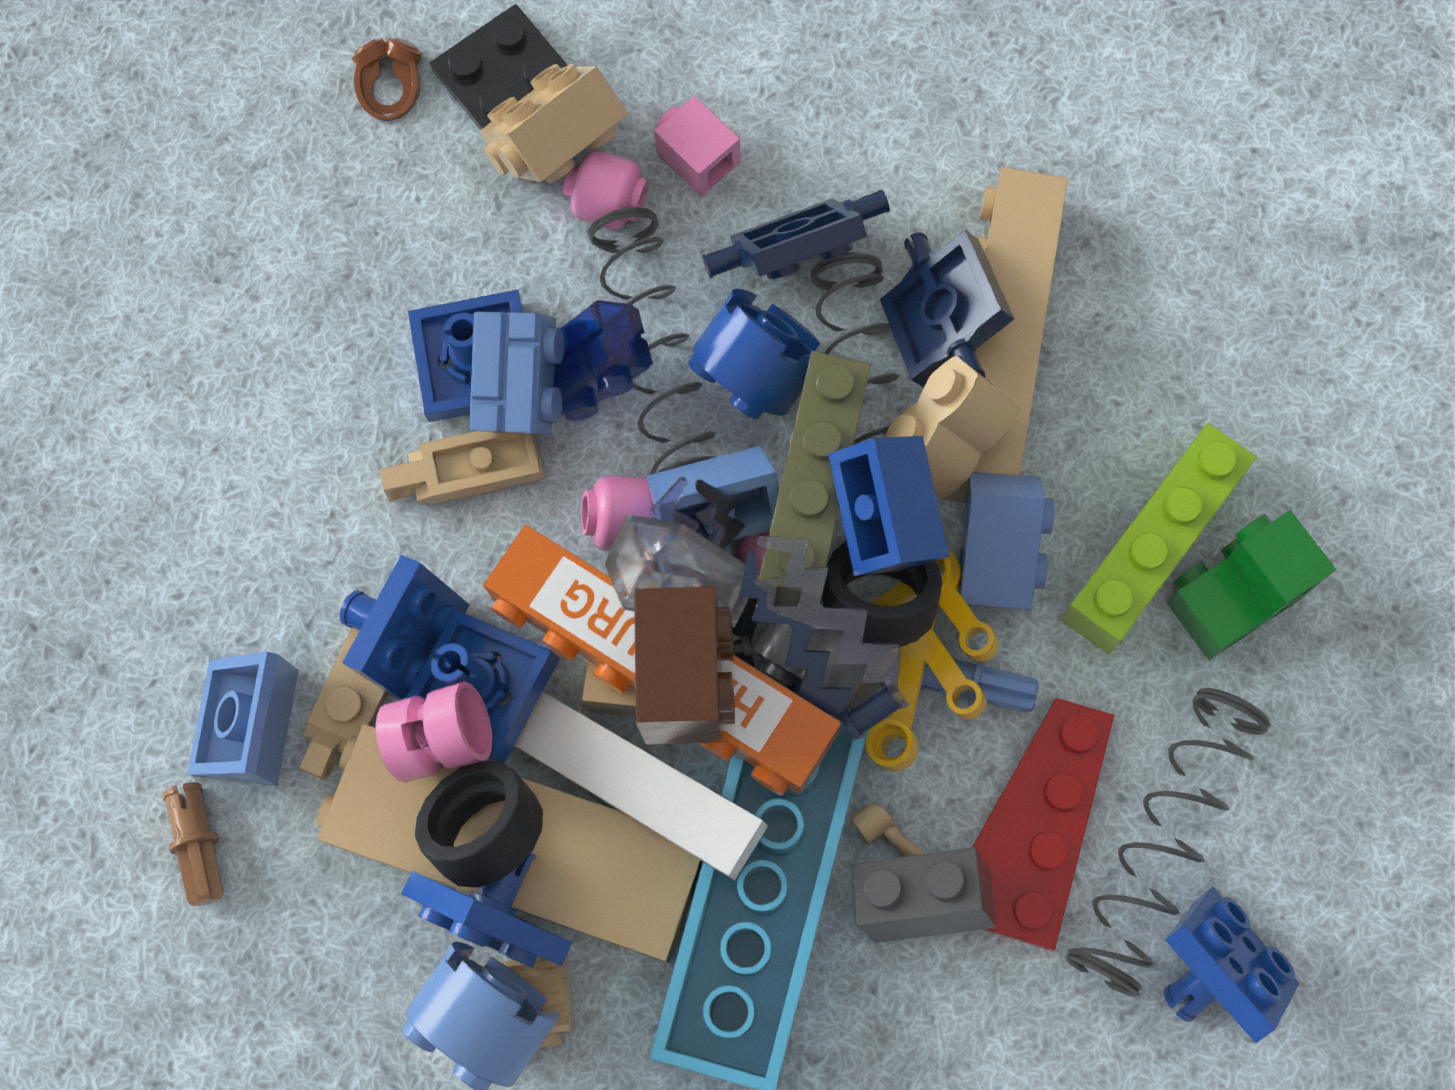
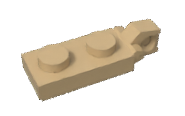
[380,431,545,504]
[299,628,388,780]

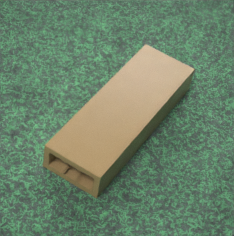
[316,724,703,964]

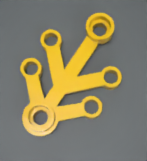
[865,550,999,772]

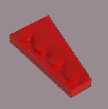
[971,698,1115,951]

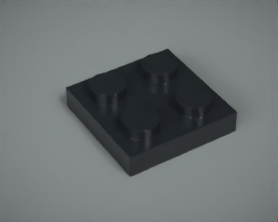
[429,4,567,130]

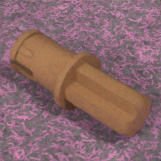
[162,782,224,906]

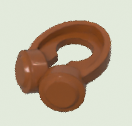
[351,38,423,121]

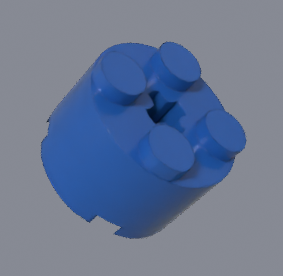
[688,289,826,419]

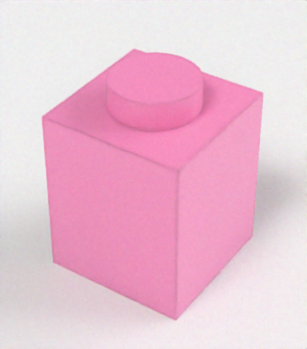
[654,96,741,197]

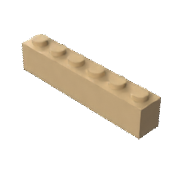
[944,167,1068,503]

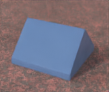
[187,652,299,786]

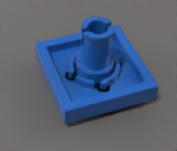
[408,289,524,422]
[340,555,470,700]
[406,609,560,763]
[401,853,572,968]
[1163,886,1300,1043]

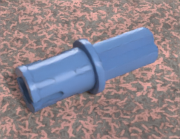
[920,659,1039,713]

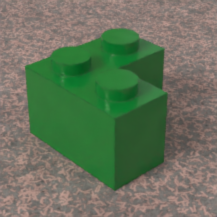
[1167,510,1336,661]

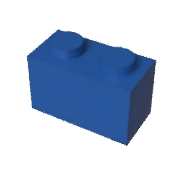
[828,436,950,576]

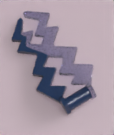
[739,536,910,740]

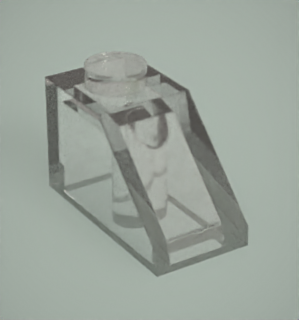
[605,514,759,627]

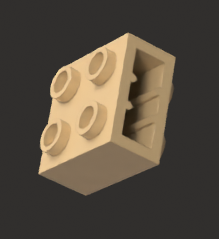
[479,63,628,183]

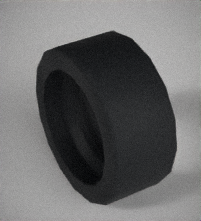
[822,540,942,649]
[415,761,543,888]

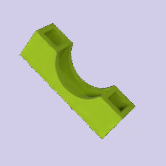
[1061,423,1257,655]

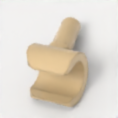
[849,805,925,857]

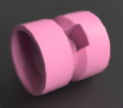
[376,681,492,782]

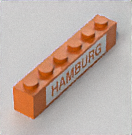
[483,524,841,796]

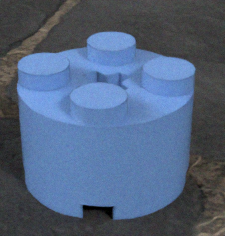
[401,942,560,1090]

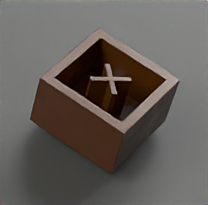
[634,586,735,745]

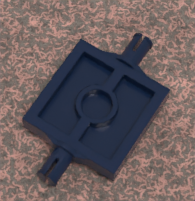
[702,189,890,279]
[880,229,1014,388]

